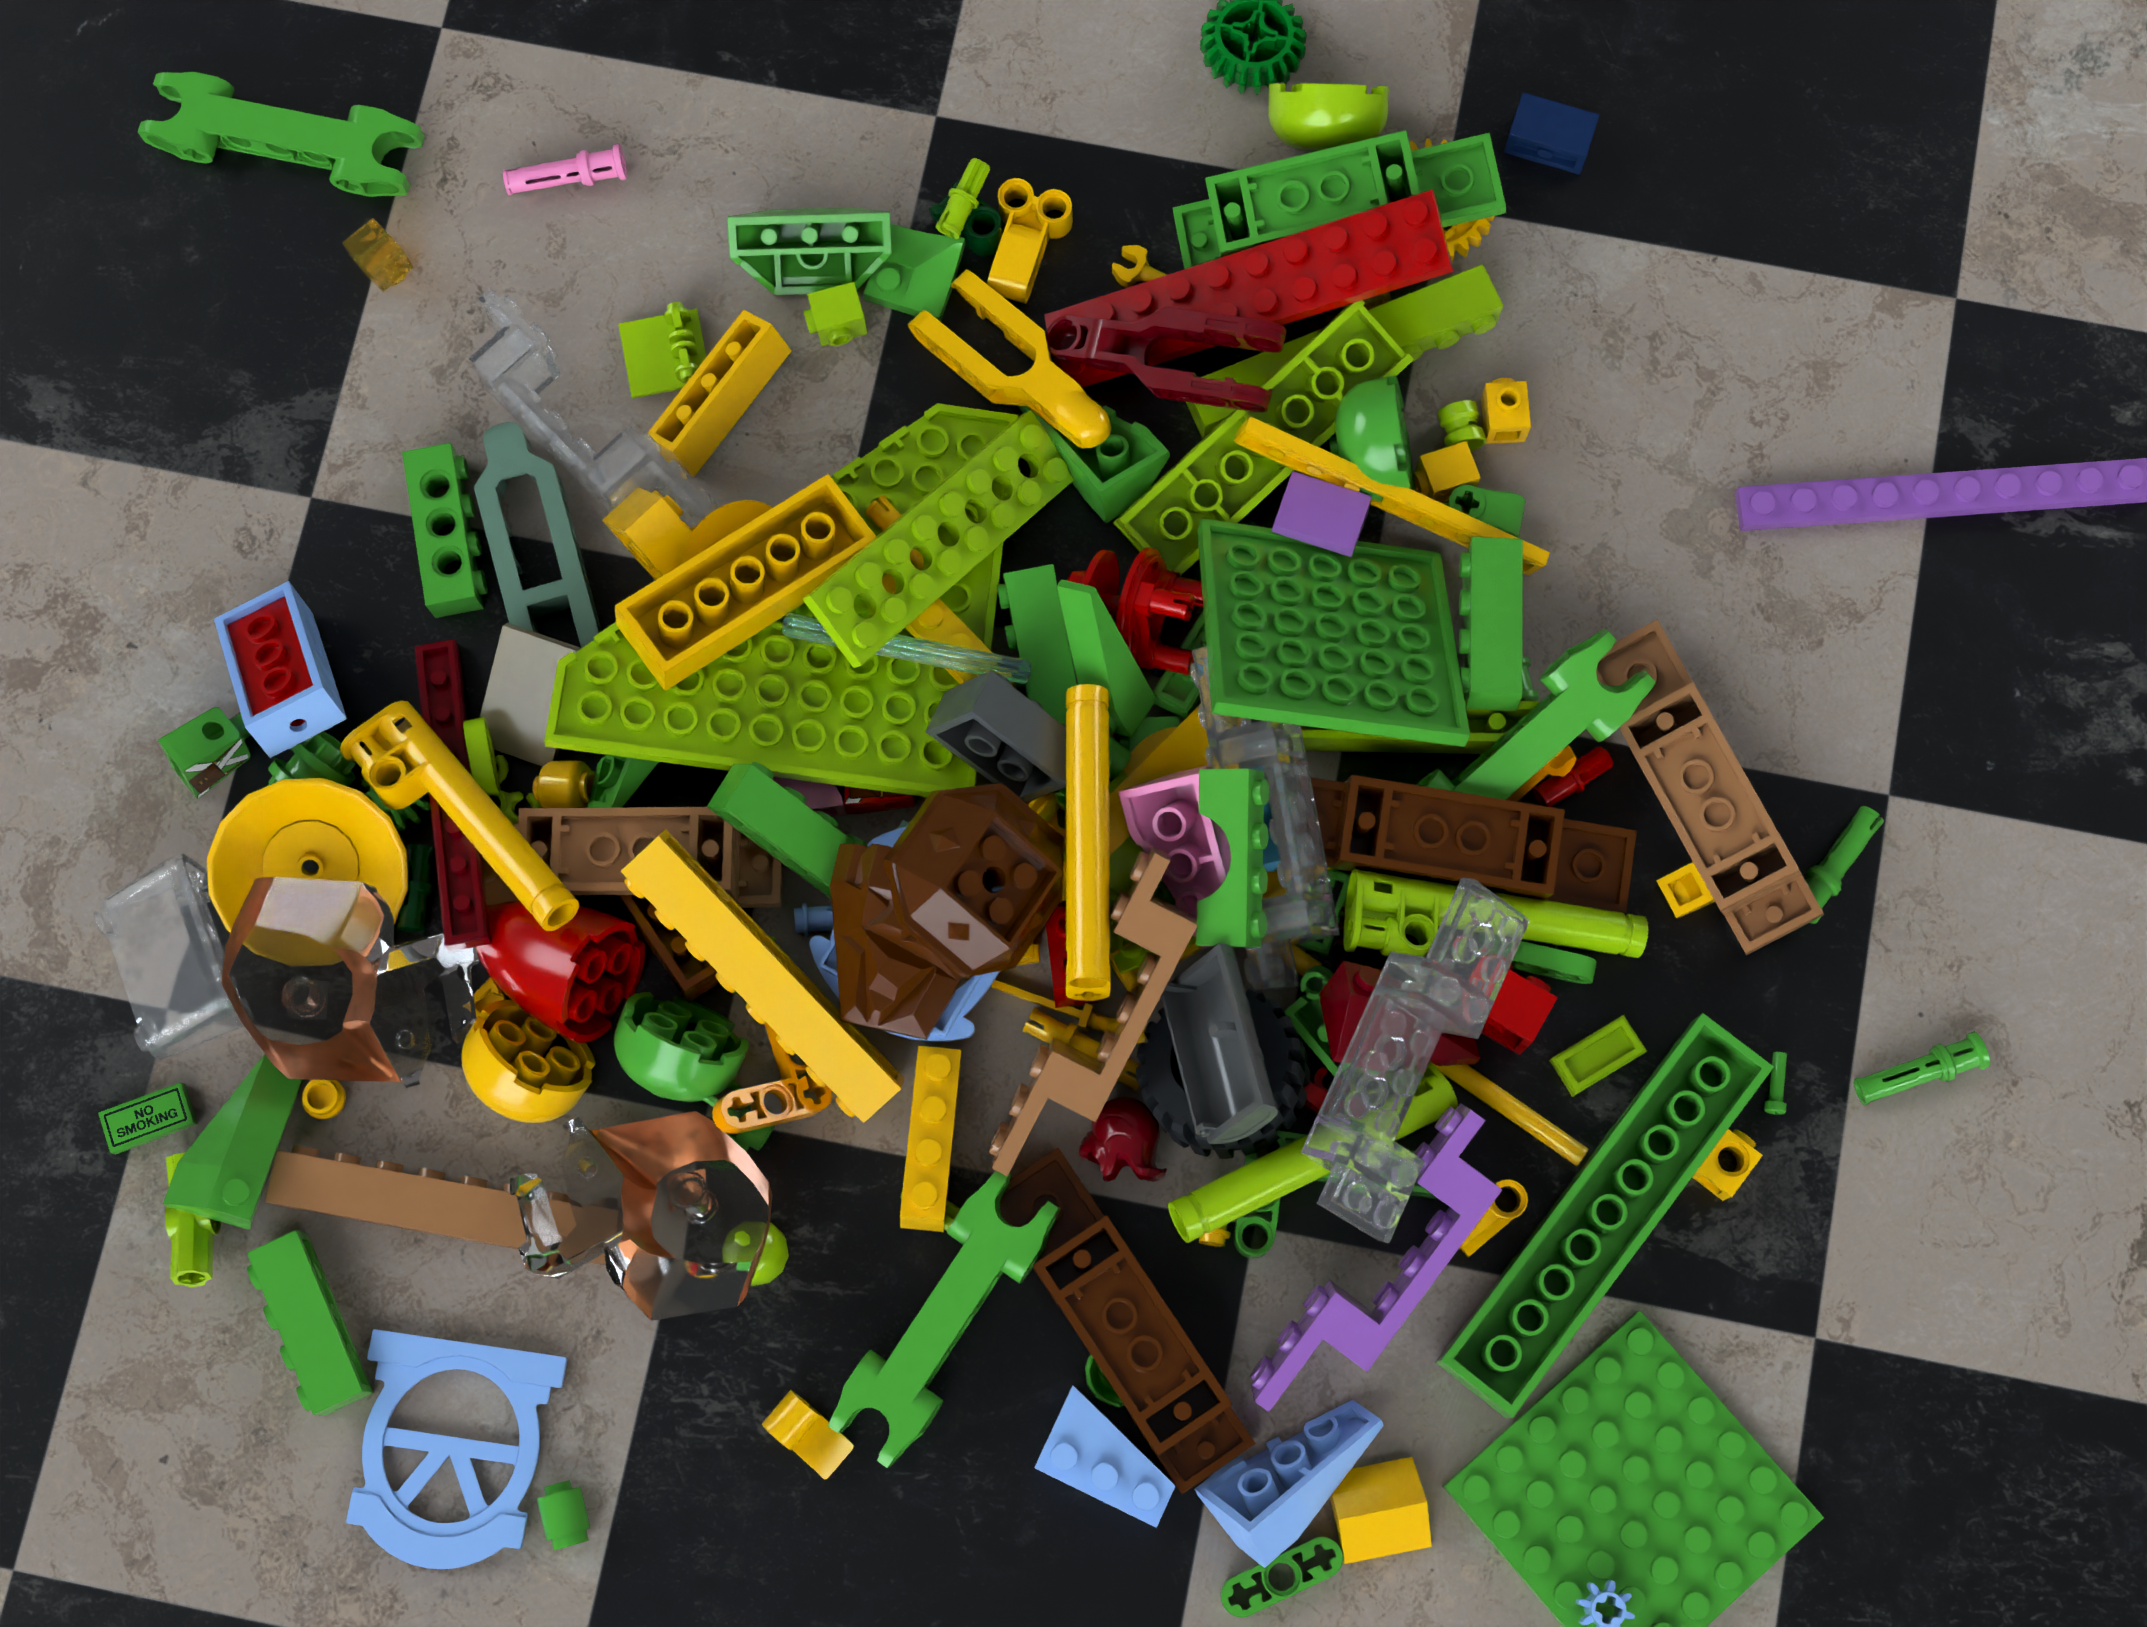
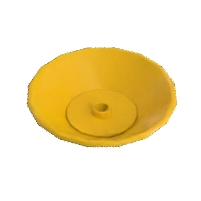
[207,778,409,967]

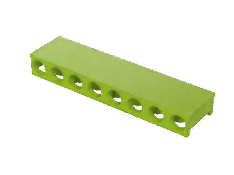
[1113,300,1414,576]

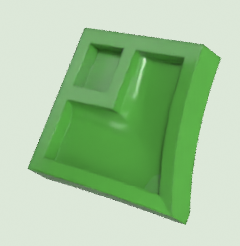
[863,224,965,322]

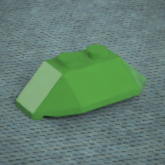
[727,207,892,295]

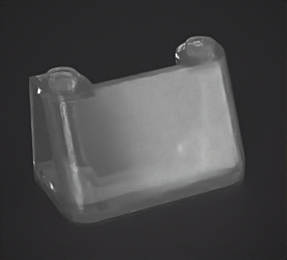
[94,854,258,1060]

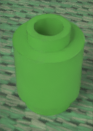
[537,1480,590,1551]

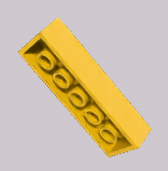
[615,474,876,691]

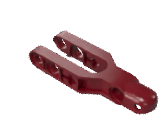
[1046,307,1287,413]

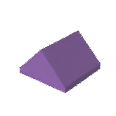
[1272,471,1372,557]

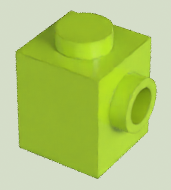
[803,282,868,347]

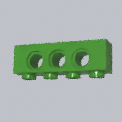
[402,443,488,618]

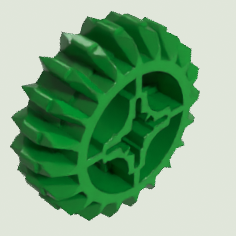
[1200,0,1307,95]

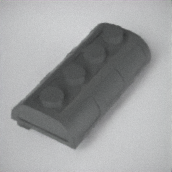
[1161,943,1278,1144]

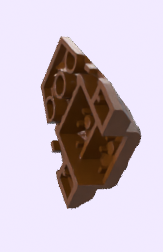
[830,844,990,1040]

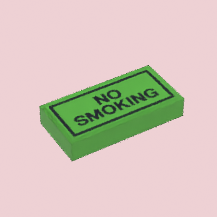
[98,1082,198,1155]

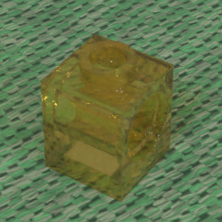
[342,218,413,292]

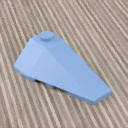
[1195,1400,1384,1568]

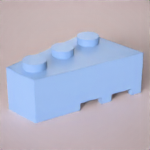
[1034,1385,1175,1528]

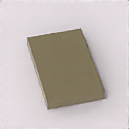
[480,623,581,767]

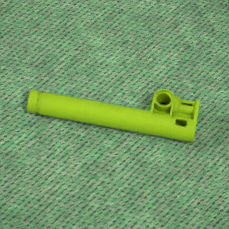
[1344,869,1648,966]
[1168,1061,1458,1243]

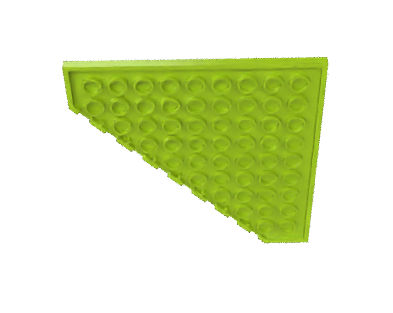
[544,403,1018,797]

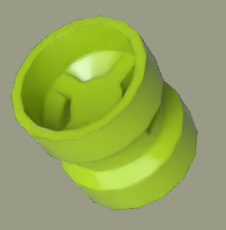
[1437,400,1487,451]

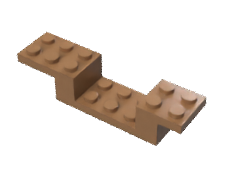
[1596,619,1824,955]
[440,807,783,908]
[988,846,1197,1176]

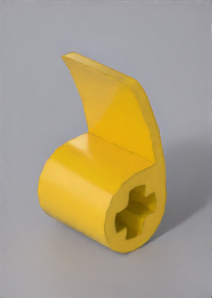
[761,1389,854,1479]

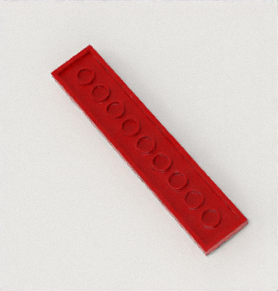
[1044,189,1454,388]

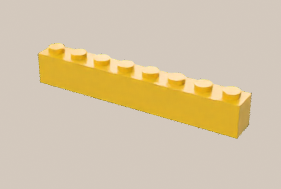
[621,829,905,1123]

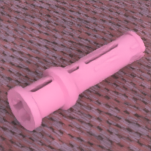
[503,143,628,196]

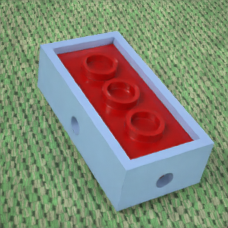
[214,581,347,758]

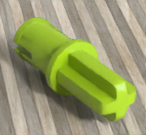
[935,158,990,239]

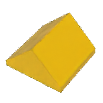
[1330,1457,1432,1564]

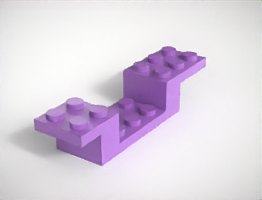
[1250,1103,1502,1412]

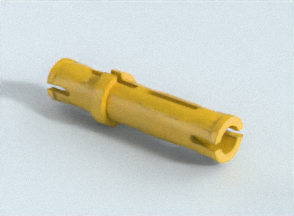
[1022,1007,1141,1091]

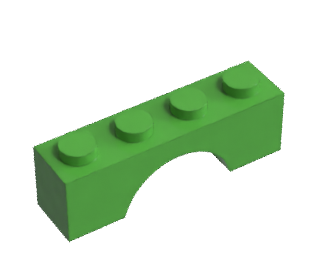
[1196,768,1269,947]

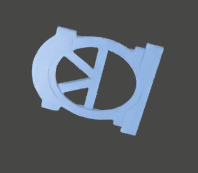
[346,1329,568,1569]

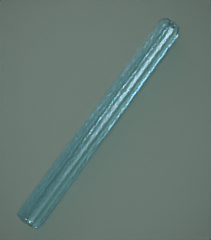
[782,613,1032,684]

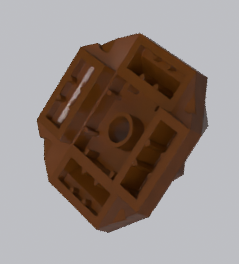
[883,783,1064,977]

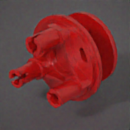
[1067,547,1203,676]

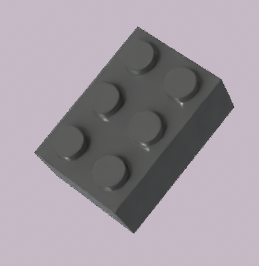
[925,670,1066,803]

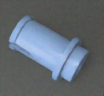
[794,903,834,937]

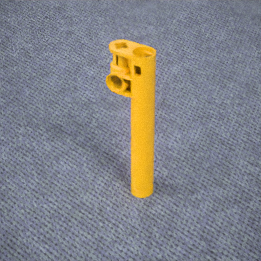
[1066,684,1111,1001]
[340,700,579,931]

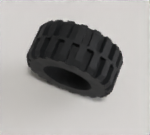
[1136,987,1310,1159]

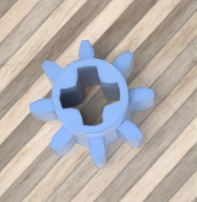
[1575,1580,1635,1627]

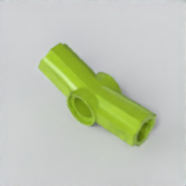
[165,1152,221,1287]

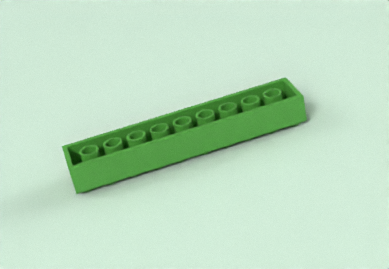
[1435,1013,1774,1418]

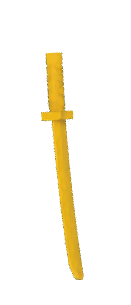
[963,977,1148,1045]

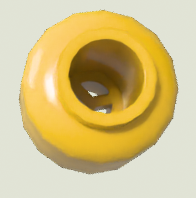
[533,761,595,808]

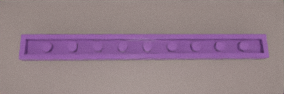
[1735,458,2147,531]

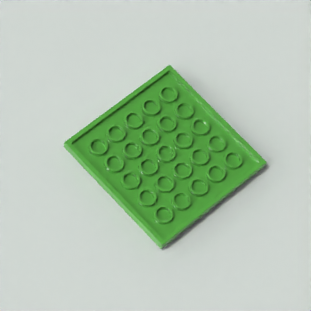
[1197,518,1470,747]
[1442,1311,1824,1627]

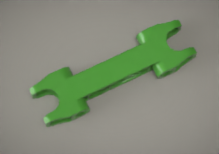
[138,72,425,197]
[1417,627,1656,880]
[828,1171,1061,1468]

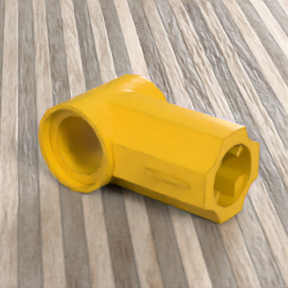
[1459,1179,1528,1257]

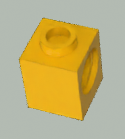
[1412,441,1481,503]
[1692,1129,1763,1201]

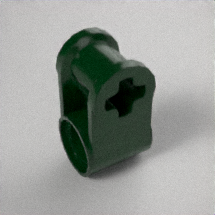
[929,180,1003,257]

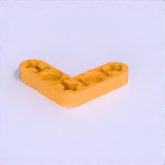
[712,1022,832,1134]

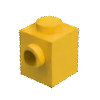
[1480,377,1531,444]

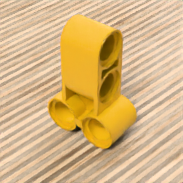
[987,178,1073,304]

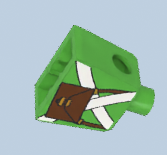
[158,707,251,799]

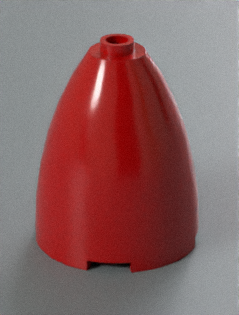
[474,900,645,1043]

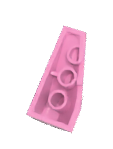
[1118,764,1231,949]

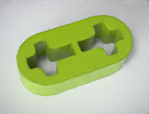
[463,717,500,796]

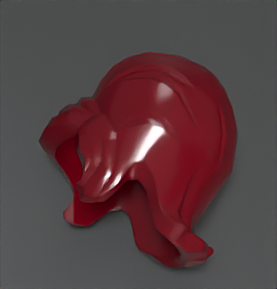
[1079,1097,1167,1182]

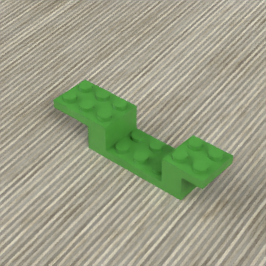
[1173,130,1506,269]

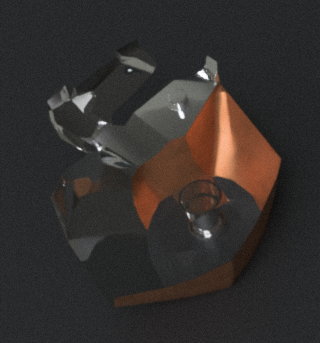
[221,877,479,1088]
[510,1111,772,1321]

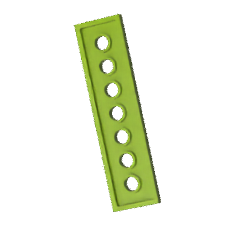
[803,410,1074,668]

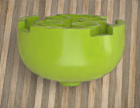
[1268,83,1390,152]

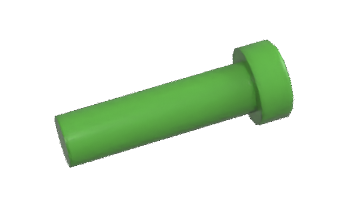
[1764,1052,1787,1115]

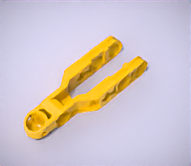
[908,269,1112,448]

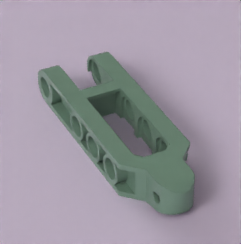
[474,422,602,648]

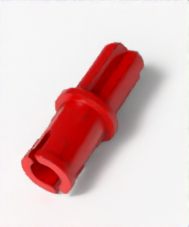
[1532,747,1614,807]

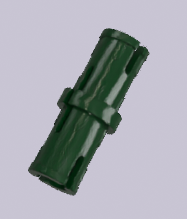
[397,844,435,933]

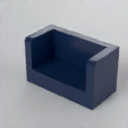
[1504,92,1599,175]

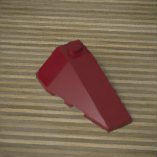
[1319,961,1480,1070]

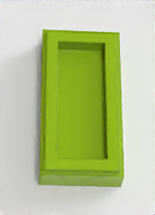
[1549,1015,1647,1097]

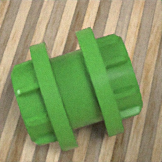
[268,731,356,787]

